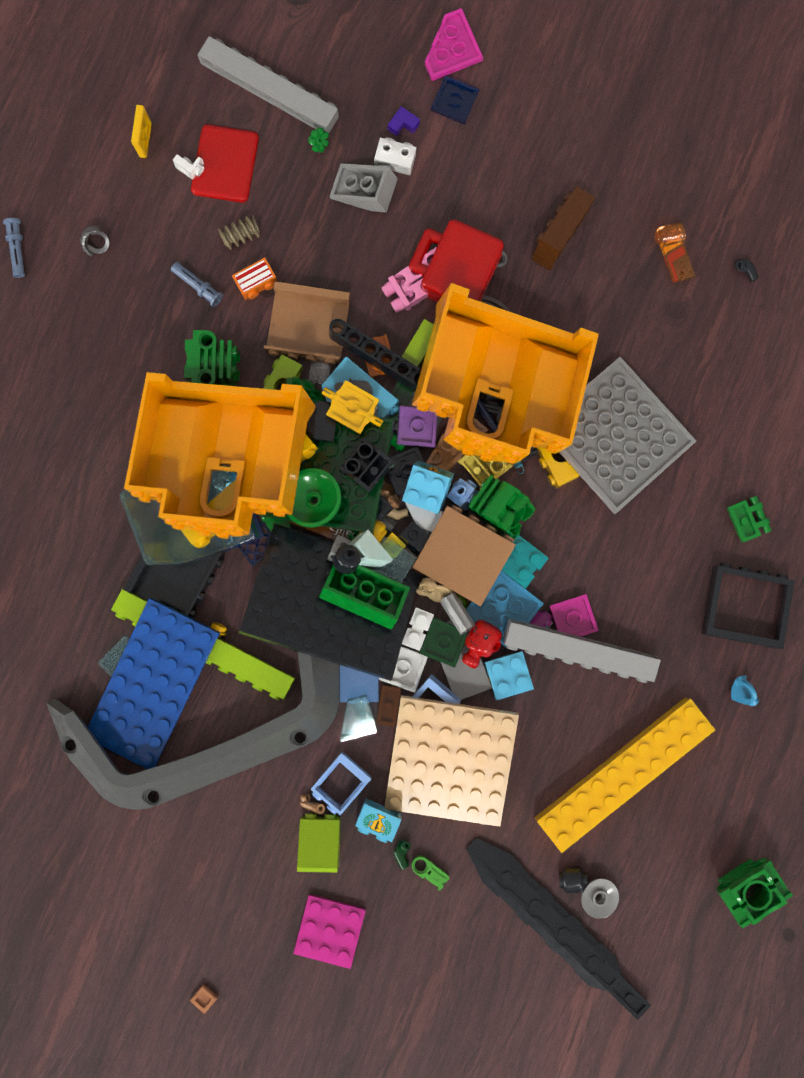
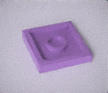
[396,406,437,448]

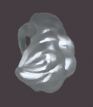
[80,226,109,256]

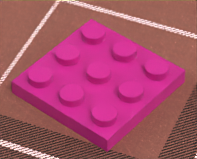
[293,894,366,969]

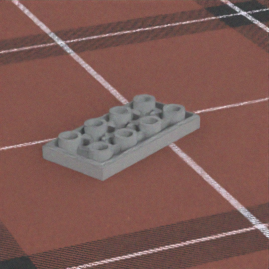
[441,620,492,700]

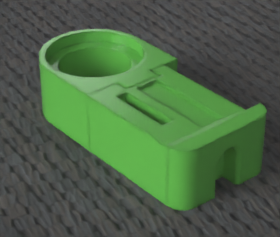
[412,855,449,891]

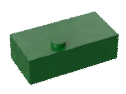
[319,565,410,629]

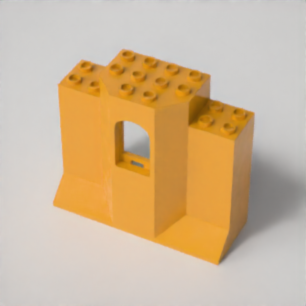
[412,283,599,464]
[124,372,316,539]

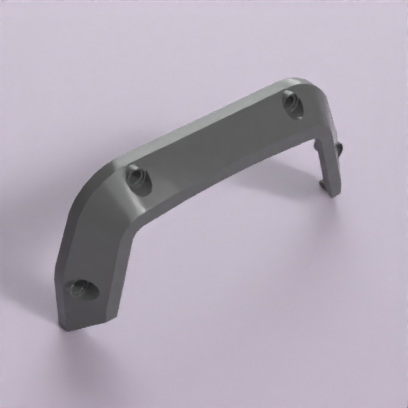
[46,652,340,810]

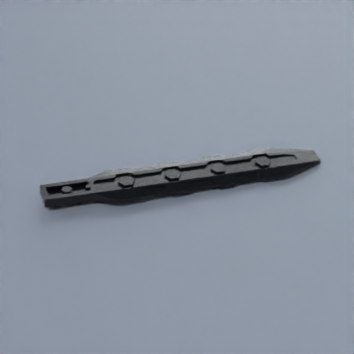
[466,838,651,1020]

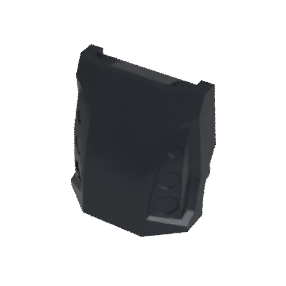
[339,437,394,492]

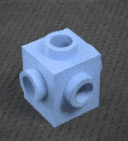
[447,478,479,511]

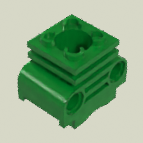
[184,330,240,386]
[468,475,536,541]
[716,858,793,929]

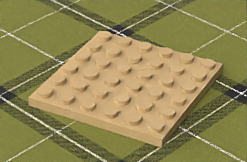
[384,695,519,826]

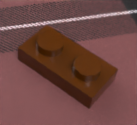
[376,685,401,727]

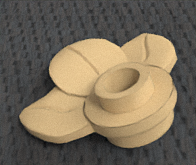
[416,578,454,602]

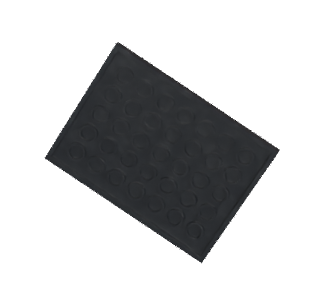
[238,523,420,681]

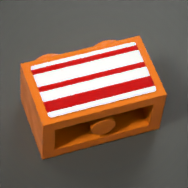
[232,258,278,300]

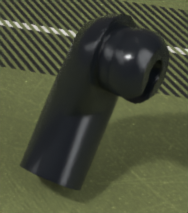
[735,259,759,282]

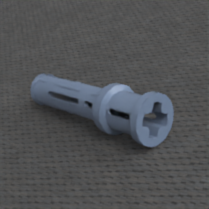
[3,218,25,278]
[171,262,224,307]

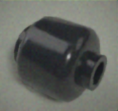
[333,545,361,574]
[559,866,588,893]

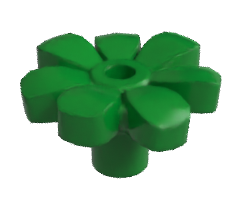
[308,128,329,153]

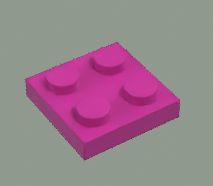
[549,594,599,636]

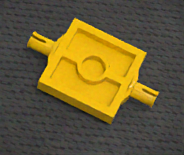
[322,380,384,434]

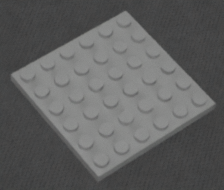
[559,357,696,514]

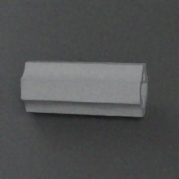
[440,593,475,635]

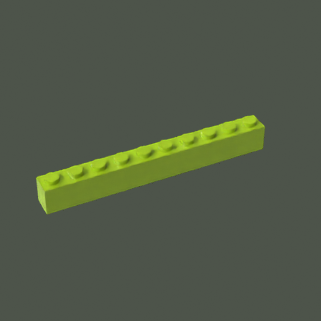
[111,589,296,701]

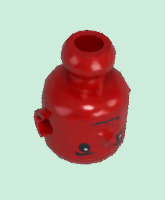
[462,619,502,669]

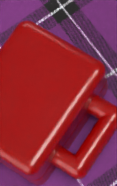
[191,124,259,203]
[409,219,504,302]

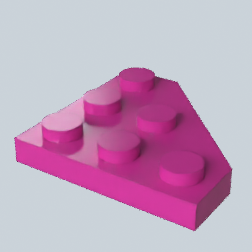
[425,8,483,81]

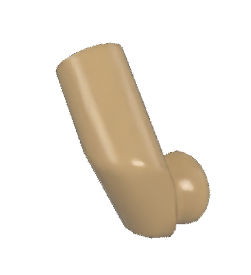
[386,508,409,521]

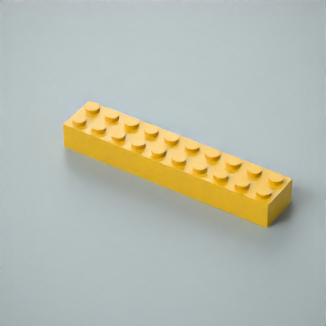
[534,698,715,853]

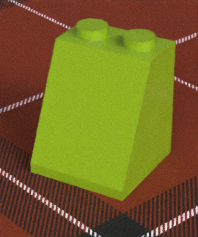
[297,813,341,873]

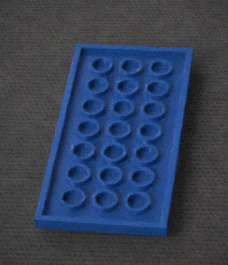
[88,598,221,769]

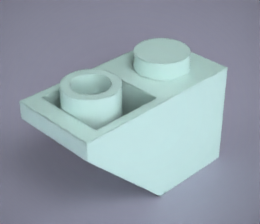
[349,530,393,568]

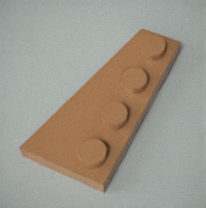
[426,417,488,471]

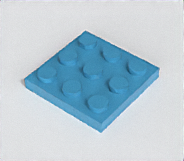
[466,571,544,649]

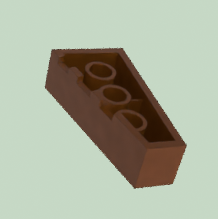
[531,186,596,271]

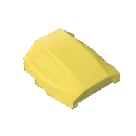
[458,455,514,489]

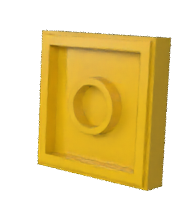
[131,105,152,158]

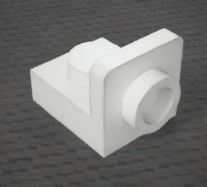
[173,155,204,179]

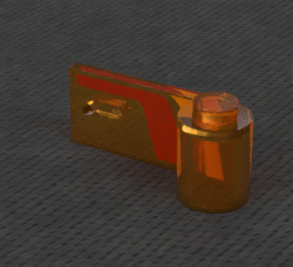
[655,222,695,283]

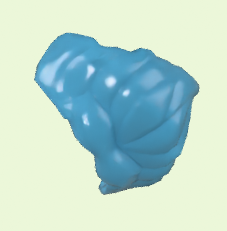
[731,675,759,706]

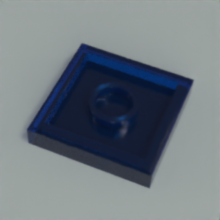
[431,75,480,125]

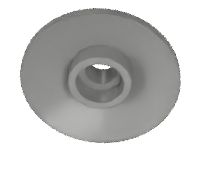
[581,878,619,919]

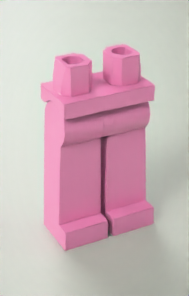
[381,247,436,312]

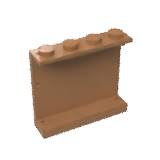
[264,281,351,365]
[413,505,516,606]

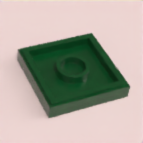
[419,617,469,668]

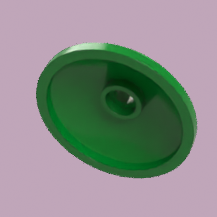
[287,468,342,528]

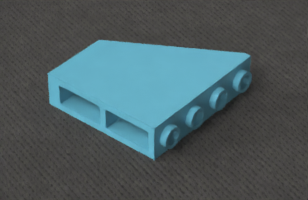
[322,357,400,418]

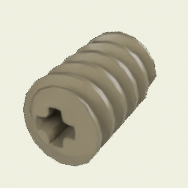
[218,214,260,250]

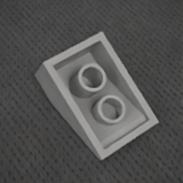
[329,164,398,212]

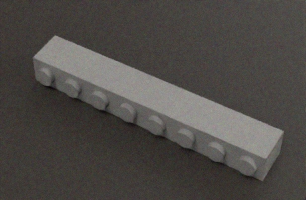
[198,36,339,134]
[502,618,661,683]

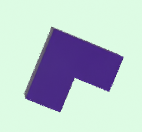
[388,107,420,136]

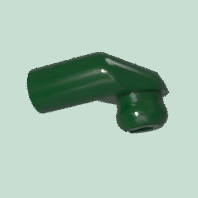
[393,840,411,870]

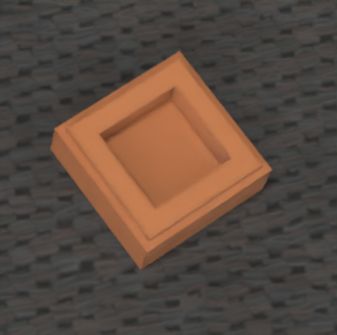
[190,984,219,1014]

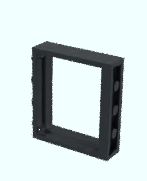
[702,563,795,649]

